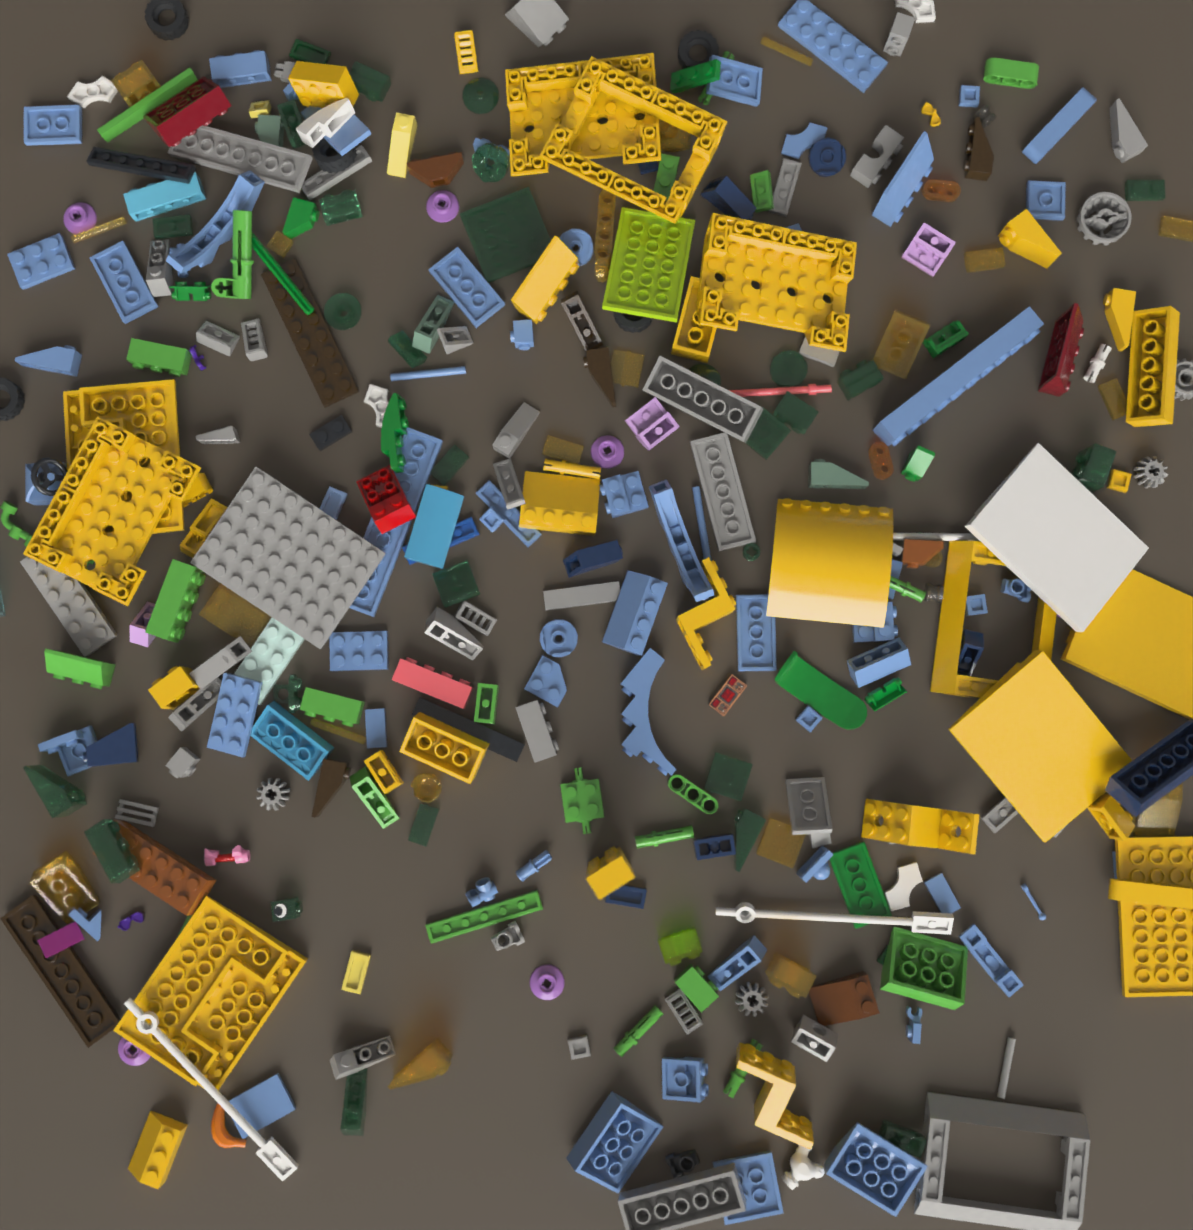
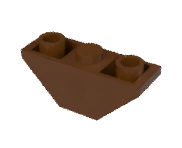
[407,152,464,188]

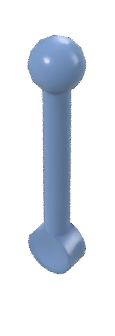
[1021,883,1046,920]

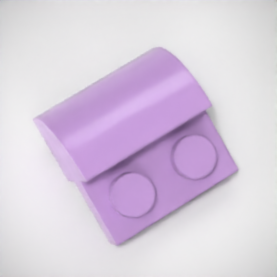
[901,223,956,277]
[625,397,679,450]

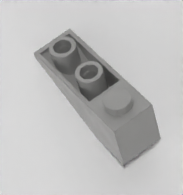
[146,239,173,297]
[189,636,252,689]
[330,1036,396,1080]

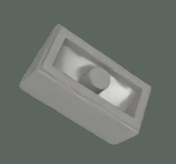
[196,321,240,356]

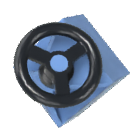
[25,458,68,505]

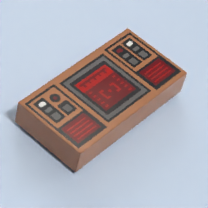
[708,674,747,716]

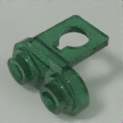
[273,674,302,713]

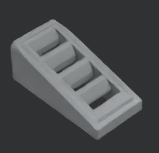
[241,318,268,361]
[195,425,240,444]
[454,600,497,636]
[665,988,703,1035]

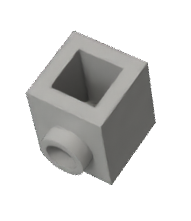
[165,747,200,778]

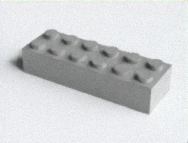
[643,356,763,443]
[618,1163,746,1230]

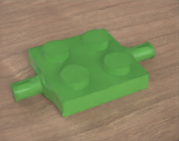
[560,767,605,834]

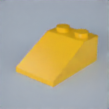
[998,209,1062,269]

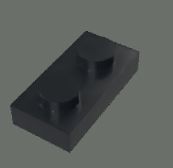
[309,415,352,452]

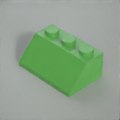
[44,648,116,689]

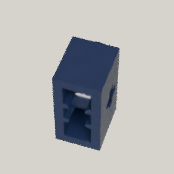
[693,833,736,860]

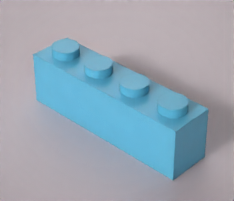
[123,172,206,221]

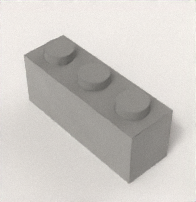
[516,700,559,763]

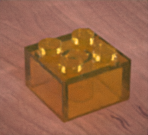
[111,60,161,107]
[765,952,816,998]

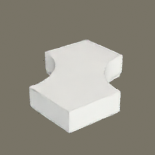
[895,0,936,23]
[67,76,120,109]
[364,384,389,428]
[884,862,923,912]

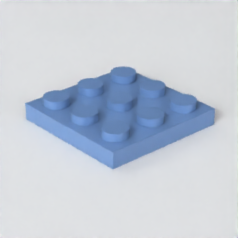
[713,1150,784,1225]

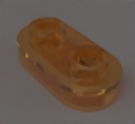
[922,179,961,202]
[868,442,894,480]

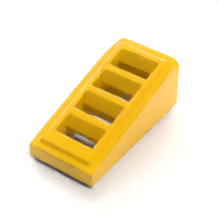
[454,30,478,74]

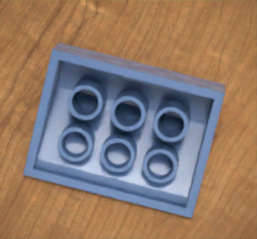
[872,131,934,227]
[566,1091,663,1193]
[824,1122,928,1217]

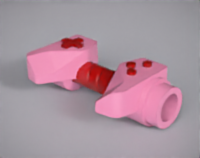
[204,845,250,866]

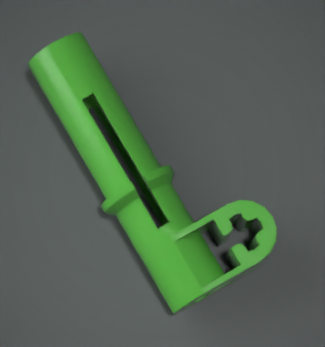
[211,210,254,299]

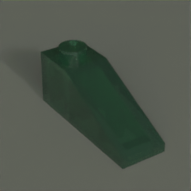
[734,808,766,872]
[340,1069,368,1136]

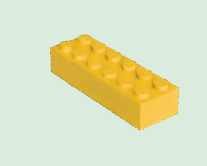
[1126,306,1180,427]
[586,846,635,900]

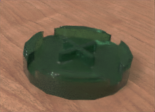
[770,350,808,387]

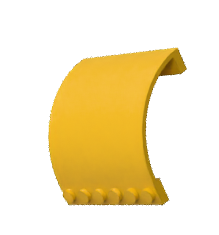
[766,498,893,627]

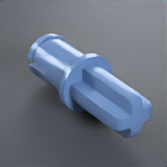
[515,850,552,882]

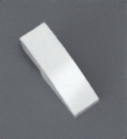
[296,98,355,148]

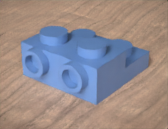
[599,471,649,518]
[852,602,898,643]
[662,1057,709,1102]

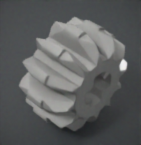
[1133,456,1168,488]
[256,778,290,811]
[735,982,769,1017]

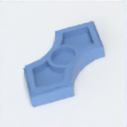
[781,123,827,159]

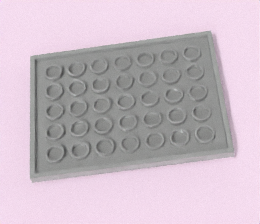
[190,467,386,649]

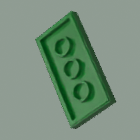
[829,841,892,929]

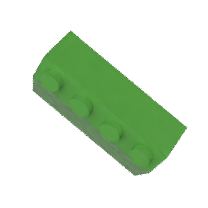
[880,926,968,1010]

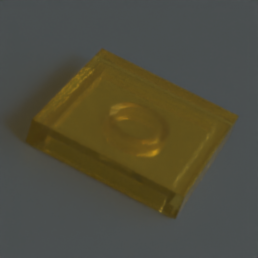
[756,818,806,868]

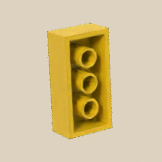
[671,276,717,363]
[399,712,489,784]

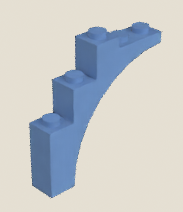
[166,170,265,273]
[649,479,714,602]
[620,648,677,776]

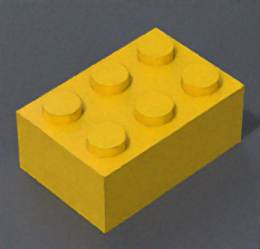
[288,61,359,108]

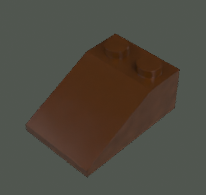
[808,971,880,1026]

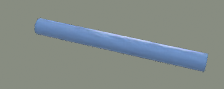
[390,366,466,381]
[692,486,712,561]

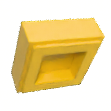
[1107,469,1132,493]

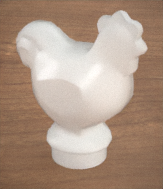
[781,1144,825,1190]

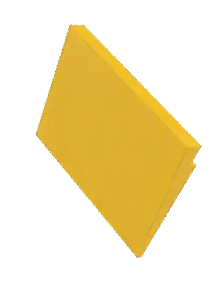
[63,379,185,536]
[1061,569,1193,720]
[948,650,1132,843]
[113,896,308,1091]

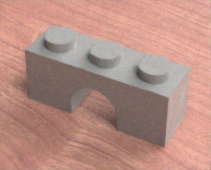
[850,125,904,188]

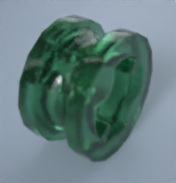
[743,543,761,561]

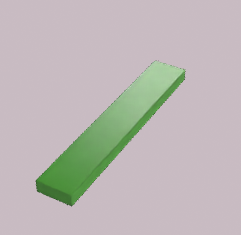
[97,68,198,143]
[425,890,543,944]

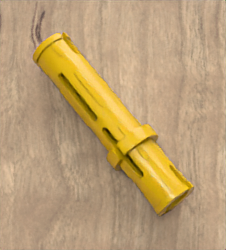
[543,458,601,479]

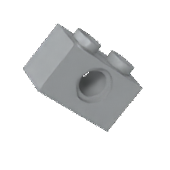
[883,12,915,57]
[791,1015,838,1062]

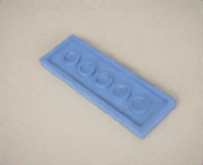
[778,0,888,93]

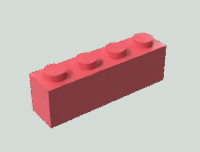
[392,657,474,709]

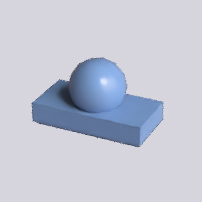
[796,846,833,883]

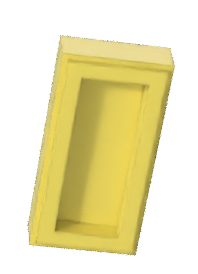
[341,950,371,994]

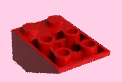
[356,465,416,534]

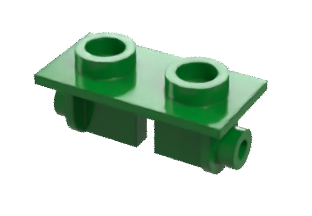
[169,281,212,301]
[864,677,907,712]

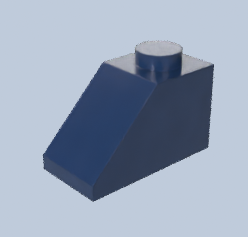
[957,629,984,676]

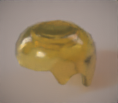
[411,773,442,803]

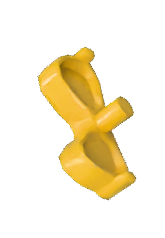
[921,102,941,127]

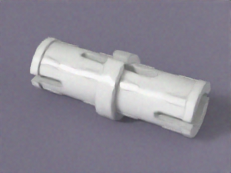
[1083,344,1112,383]

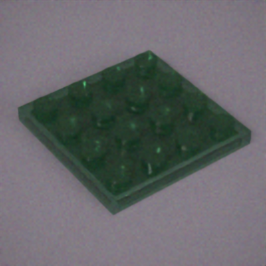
[459,187,551,283]

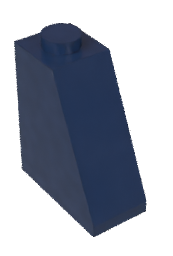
[700,176,757,220]
[563,540,623,578]
[83,723,139,767]

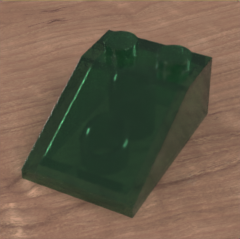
[23,765,87,818]

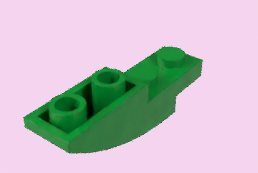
[381,393,409,473]

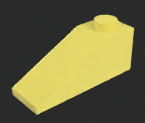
[387,112,417,178]

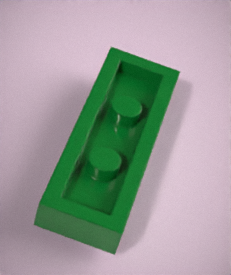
[670,59,721,94]

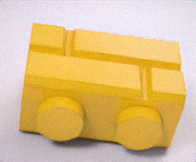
[364,750,404,794]

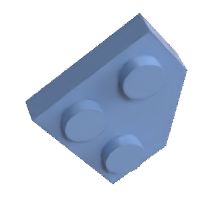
[524,655,567,707]

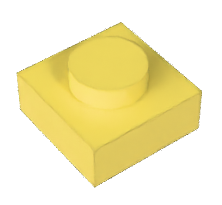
[249,100,271,119]

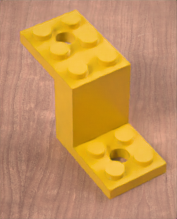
[676,557,736,670]
[861,799,979,854]
[736,1042,814,1150]

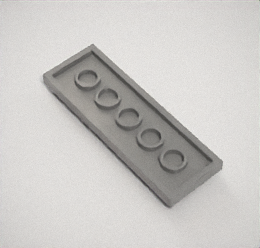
[690,433,756,551]
[20,556,118,657]

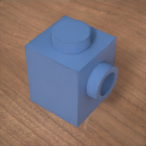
[510,319,534,350]

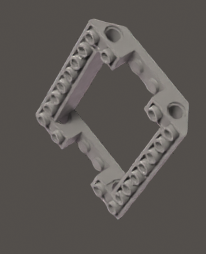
[914,1092,1090,1230]

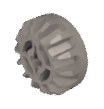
[1076,192,1131,246]

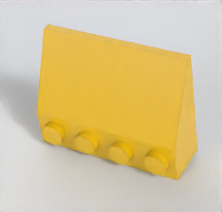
[511,236,579,325]
[519,471,600,536]

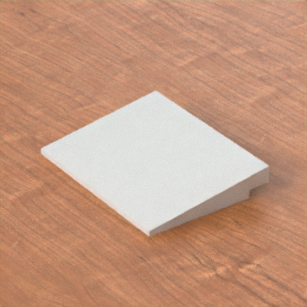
[965,443,1149,632]

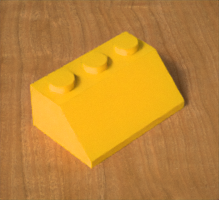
[128,1111,188,1189]

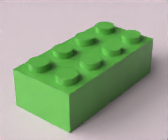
[145,559,206,643]

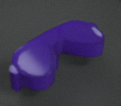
[190,345,207,371]
[117,911,145,931]

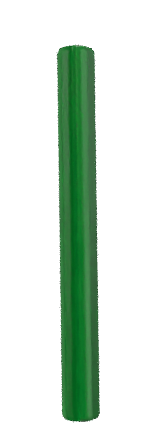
[252,232,314,315]

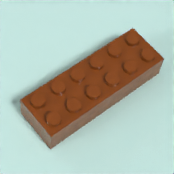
[93,819,217,916]

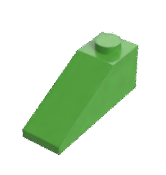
[349,766,400,829]

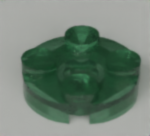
[472,143,510,182]

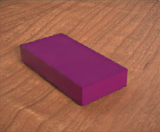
[37,921,85,958]

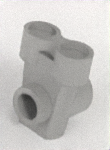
[490,921,525,951]

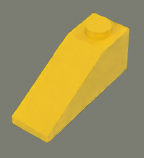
[1103,288,1136,351]

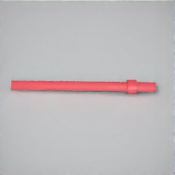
[729,384,832,397]

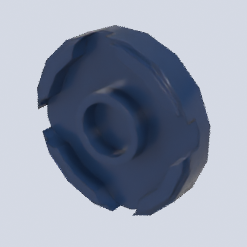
[808,138,846,177]

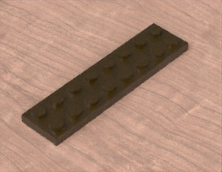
[261,258,359,408]
[0,894,121,1048]

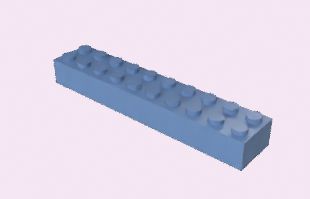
[873,306,1044,447]

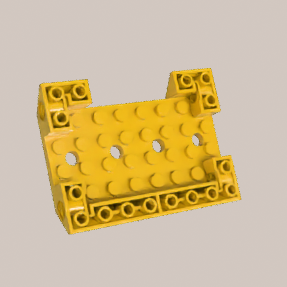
[505,53,661,177]
[696,213,857,352]
[23,416,201,606]

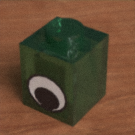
[271,897,303,922]

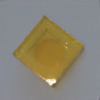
[267,231,294,258]

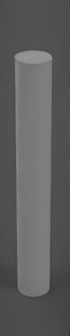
[997,1037,1016,1099]

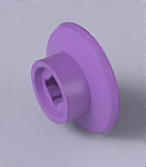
[426,190,459,223]
[64,202,97,235]
[591,435,624,469]
[530,964,565,1000]
[118,1037,151,1066]

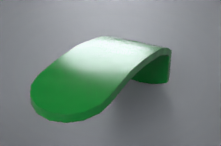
[774,651,867,730]

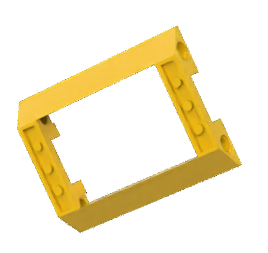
[539,56,727,224]
[930,541,1057,698]

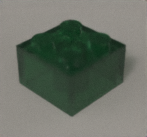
[1071,443,1117,493]

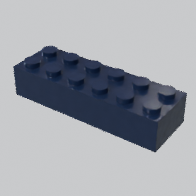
[1105,718,1193,817]

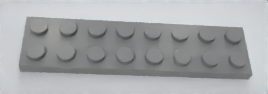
[168,125,313,193]

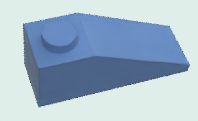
[15,345,82,377]
[707,935,767,991]

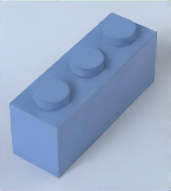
[209,50,272,88]
[847,638,911,688]

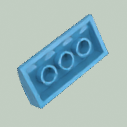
[404,484,464,569]
[250,701,335,781]

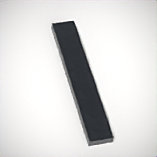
[86,147,196,184]
[412,697,525,762]

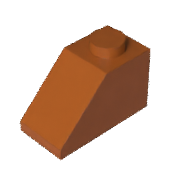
[902,539,944,569]

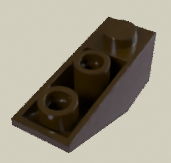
[963,117,994,181]

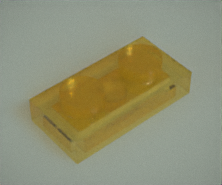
[964,247,1006,273]

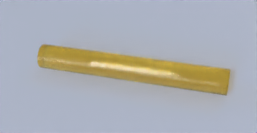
[761,37,814,66]
[71,216,127,243]
[310,718,367,744]

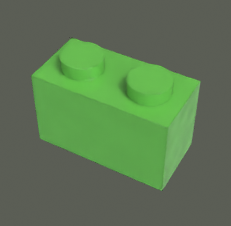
[474,683,499,724]
[674,964,719,1013]

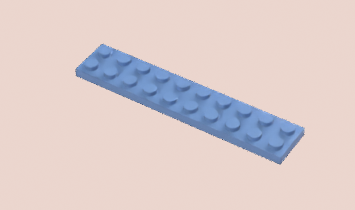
[350,428,443,617]

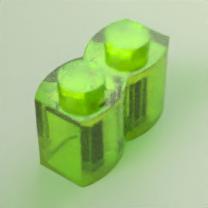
[658,927,703,966]

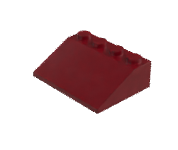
[143,76,231,147]
[1038,303,1084,397]

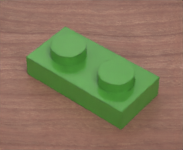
[750,170,774,213]

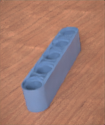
[1022,87,1097,165]

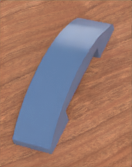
[959,924,1024,997]

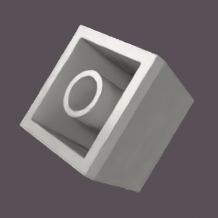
[505,0,569,47]

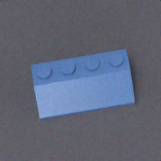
[602,570,668,656]

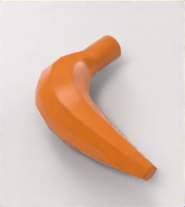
[211,1103,247,1148]

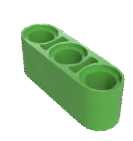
[983,58,1039,89]
[668,774,718,814]

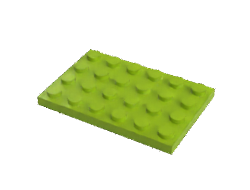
[602,207,695,322]

